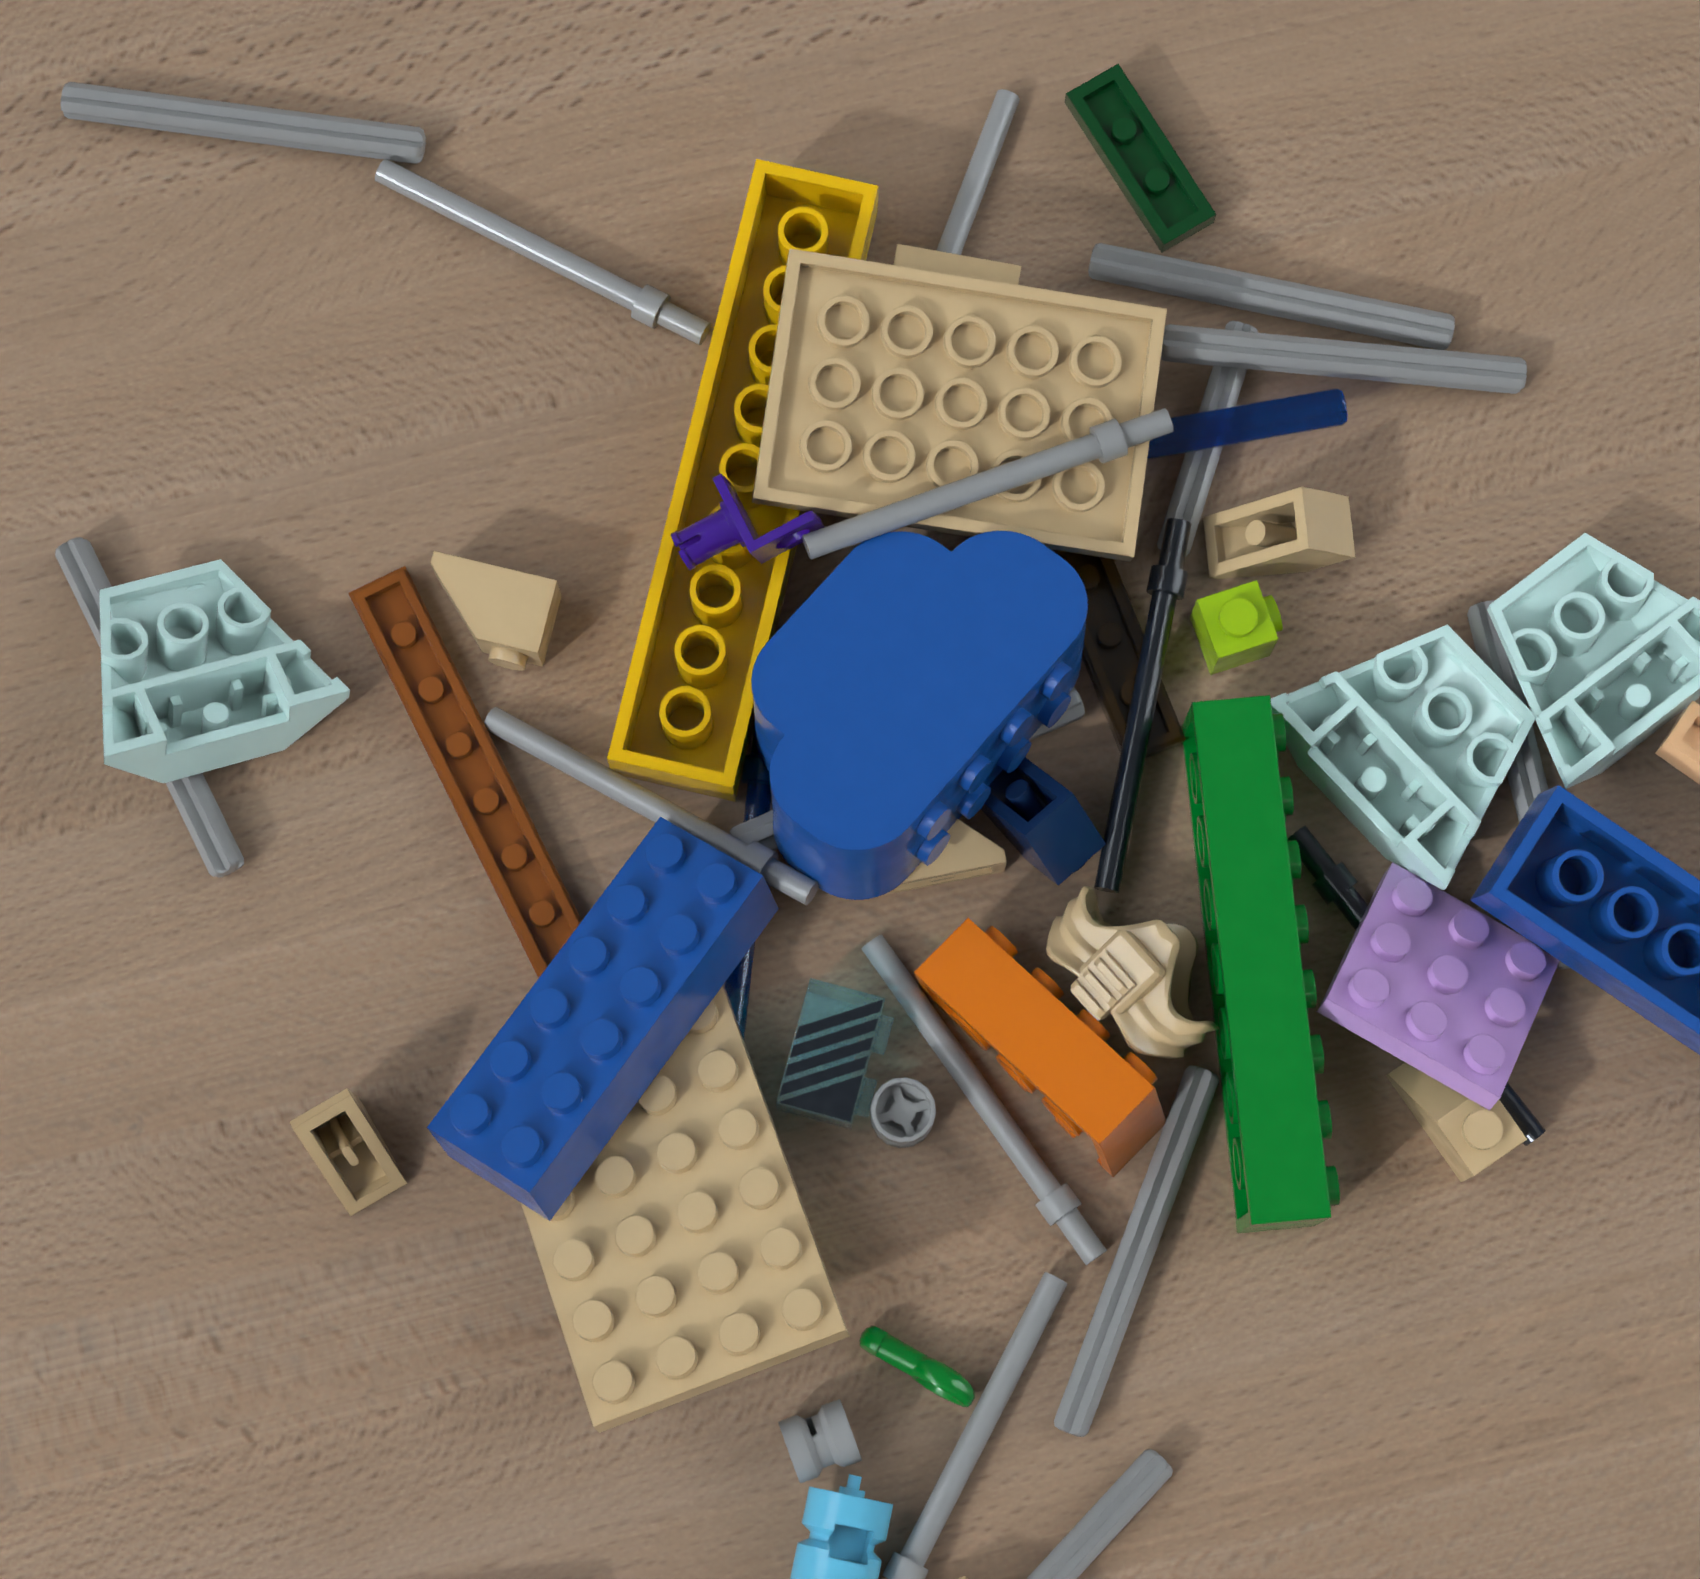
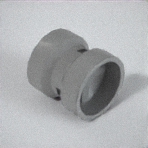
[870,1077,936,1148]
[778,1399,862,1484]

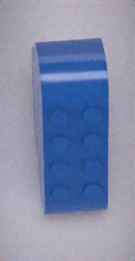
[751,531,1088,900]

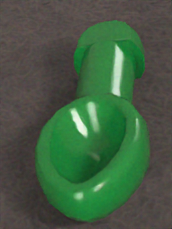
[859,1325,975,1407]

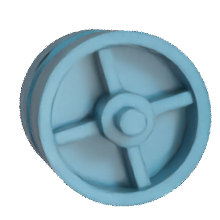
[790,1474,894,1579]

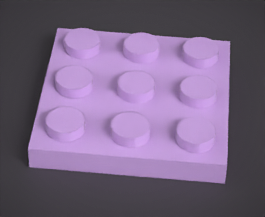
[1317,862,1559,1110]

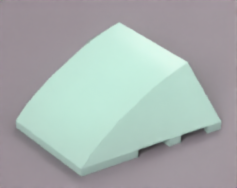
[1487,533,1700,789]
[99,559,350,783]
[1271,624,1535,890]

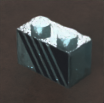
[776,978,894,1130]

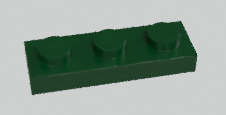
[1064,64,1216,253]

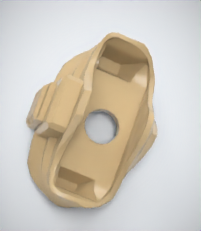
[1046,886,1219,1059]

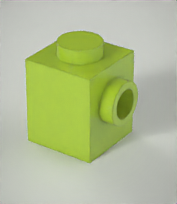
[1190,580,1283,675]

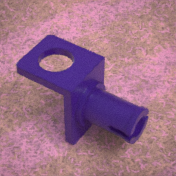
[671,474,825,570]

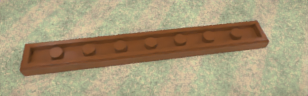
[348,566,582,978]

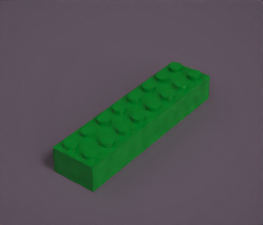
[1181,695,1340,1234]

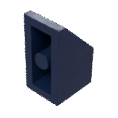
[981,757,1106,886]

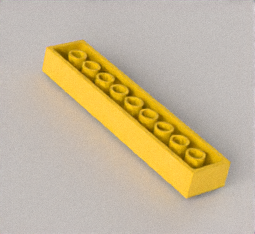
[607,159,879,802]

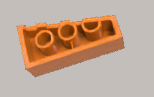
[914,918,1166,1177]

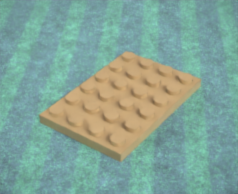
[752,248,1167,562]
[521,984,850,1433]

